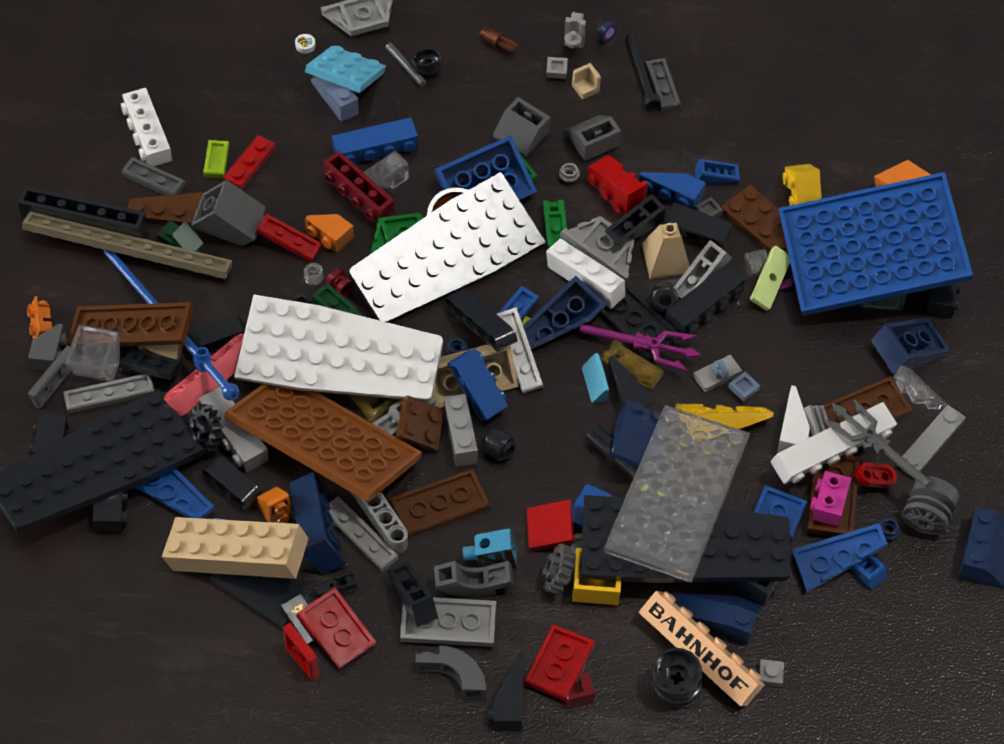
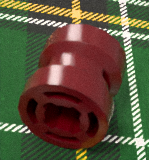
[326,268,355,297]

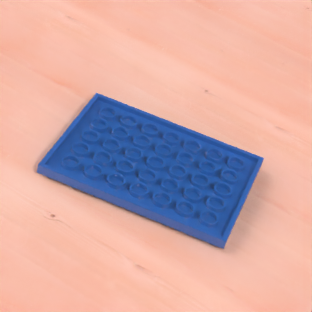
[778,172,973,316]

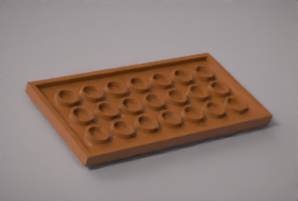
[225,384,422,502]

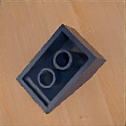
[871,318,951,374]
[611,400,667,473]

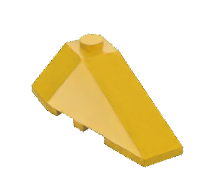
[675,404,774,443]

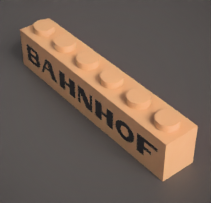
[639,591,765,706]

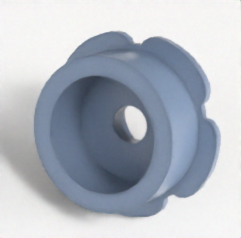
[711,360,730,381]

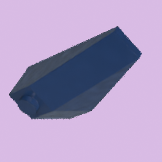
[523,276,606,349]
[668,591,763,645]

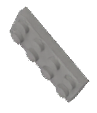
[400,597,496,647]

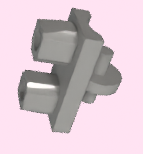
[564,12,586,48]

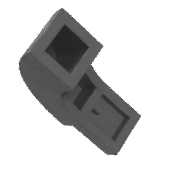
[434,561,514,597]
[415,646,486,700]

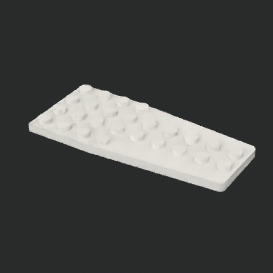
[234,295,443,401]

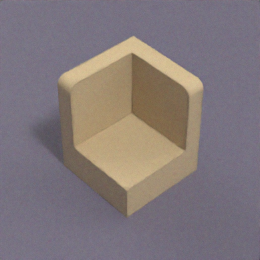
[572,63,601,100]

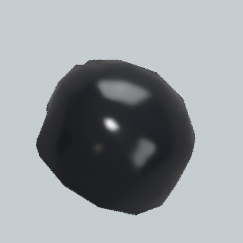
[411,48,443,75]

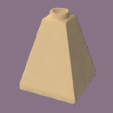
[641,223,690,280]

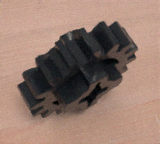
[185,404,224,453]

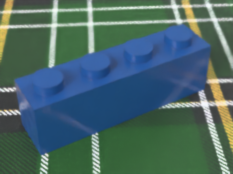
[332,117,418,164]

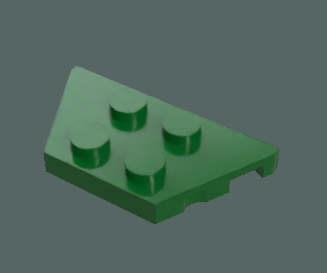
[370,213,424,254]

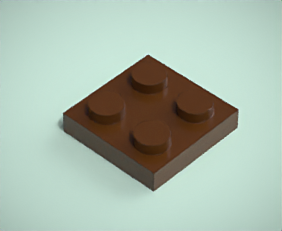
[396,395,445,452]

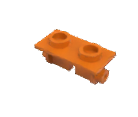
[27,296,52,339]

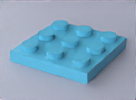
[305,46,386,93]

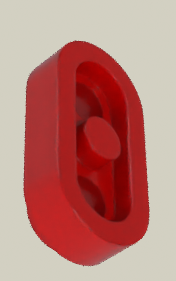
[855,462,897,488]

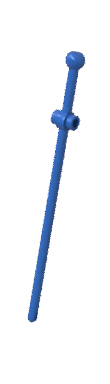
[104,249,239,401]

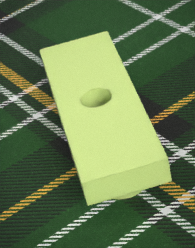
[750,246,790,311]

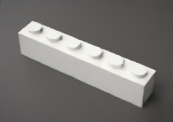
[770,402,897,484]

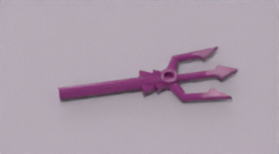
[580,324,702,372]

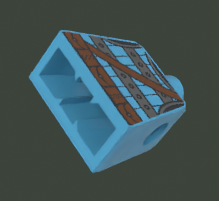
[463,529,517,569]

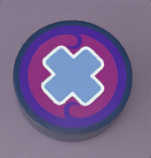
[598,21,617,42]

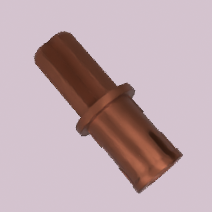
[480,27,518,53]

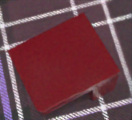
[564,672,595,709]

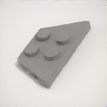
[321,0,393,36]
[560,216,634,282]

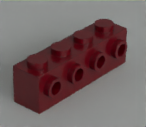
[323,151,395,224]

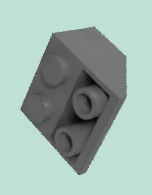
[493,97,550,157]
[564,115,621,161]

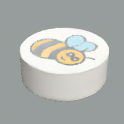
[295,34,315,54]

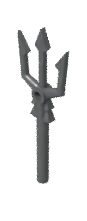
[824,399,932,488]

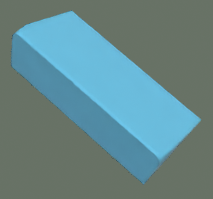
[582,353,609,403]

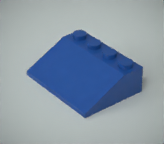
[434,135,537,200]

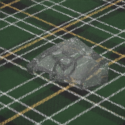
[894,366,948,409]

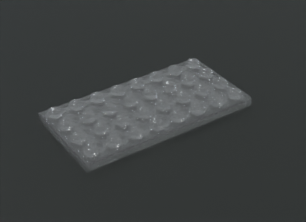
[604,405,750,583]

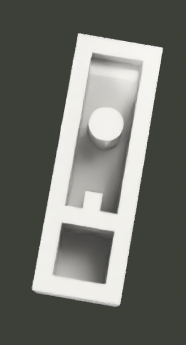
[777,385,810,452]

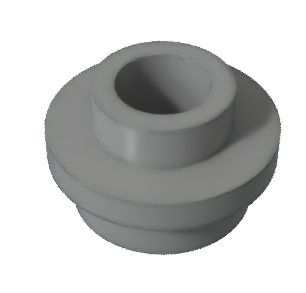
[559,163,580,183]

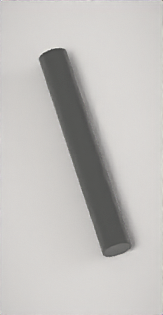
[385,42,426,87]

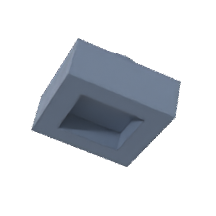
[729,371,760,402]

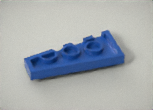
[135,468,215,519]
[792,523,887,593]

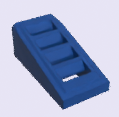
[695,159,740,184]
[850,555,887,589]

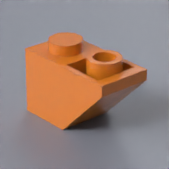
[305,214,354,253]
[257,487,292,523]

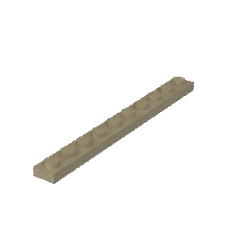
[22,211,232,279]

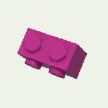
[810,471,851,527]

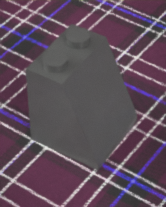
[190,180,266,246]

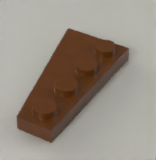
[128,192,204,228]

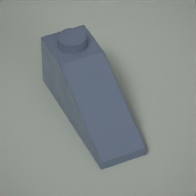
[311,77,359,122]

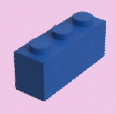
[447,349,508,420]

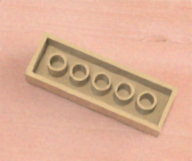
[162,517,309,579]

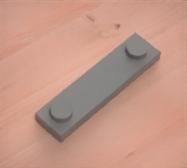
[896,405,966,477]

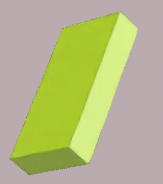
[203,140,229,178]

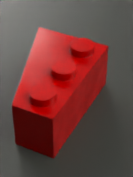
[587,155,648,216]

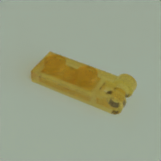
[601,340,664,390]

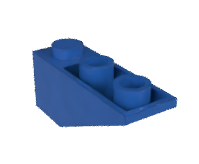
[638,172,706,210]

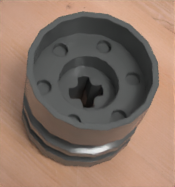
[902,476,960,535]

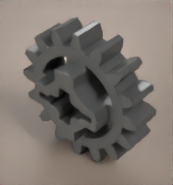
[542,544,575,594]

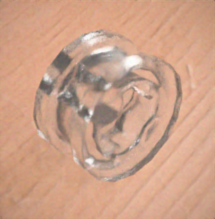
[304,263,323,285]

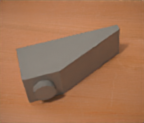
[674,240,732,299]

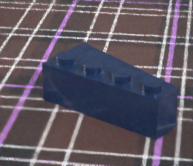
[289,472,346,575]

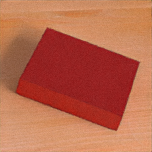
[527,500,575,552]
[283,622,320,681]

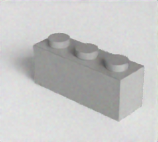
[444,394,478,467]

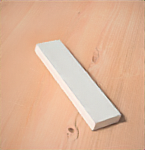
[497,307,543,394]

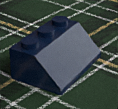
[959,506,1004,588]

